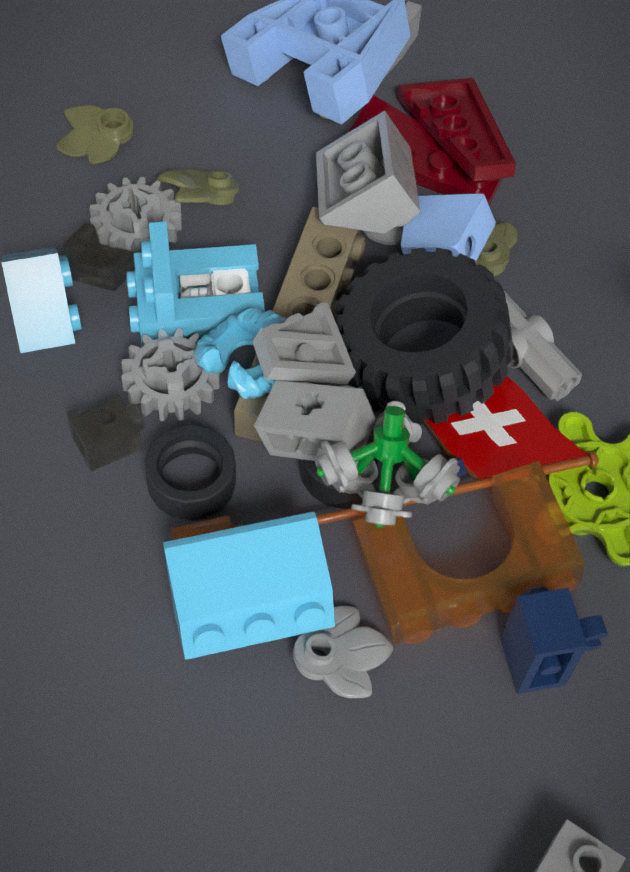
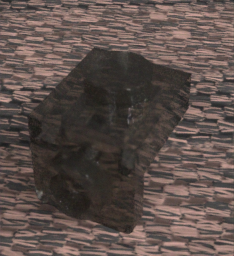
[62,223,135,291]

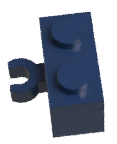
[500,587,608,694]

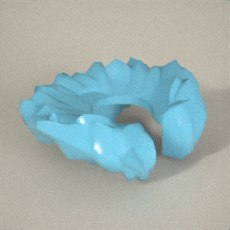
[194,308,297,399]

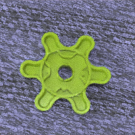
[517,412,630,567]

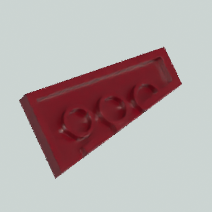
[398,78,516,182]
[348,95,502,206]

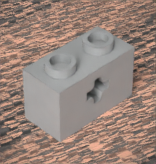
[254,380,376,466]

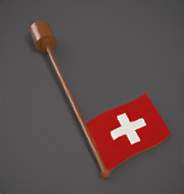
[171,376,599,540]

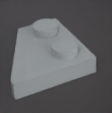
[252,303,356,384]

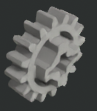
[90,177,182,259]
[121,328,220,421]

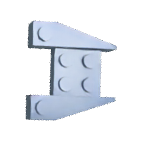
[221,0,410,125]

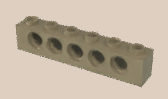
[234,206,366,443]

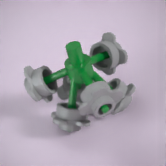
[315,401,460,528]

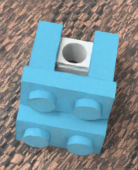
[127,221,265,347]

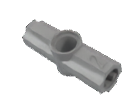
[504,291,582,401]

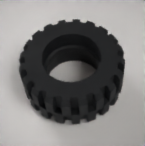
[334,248,513,425]

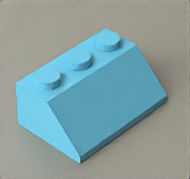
[163,512,335,660]

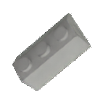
[316,111,421,234]

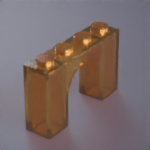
[353,461,585,645]

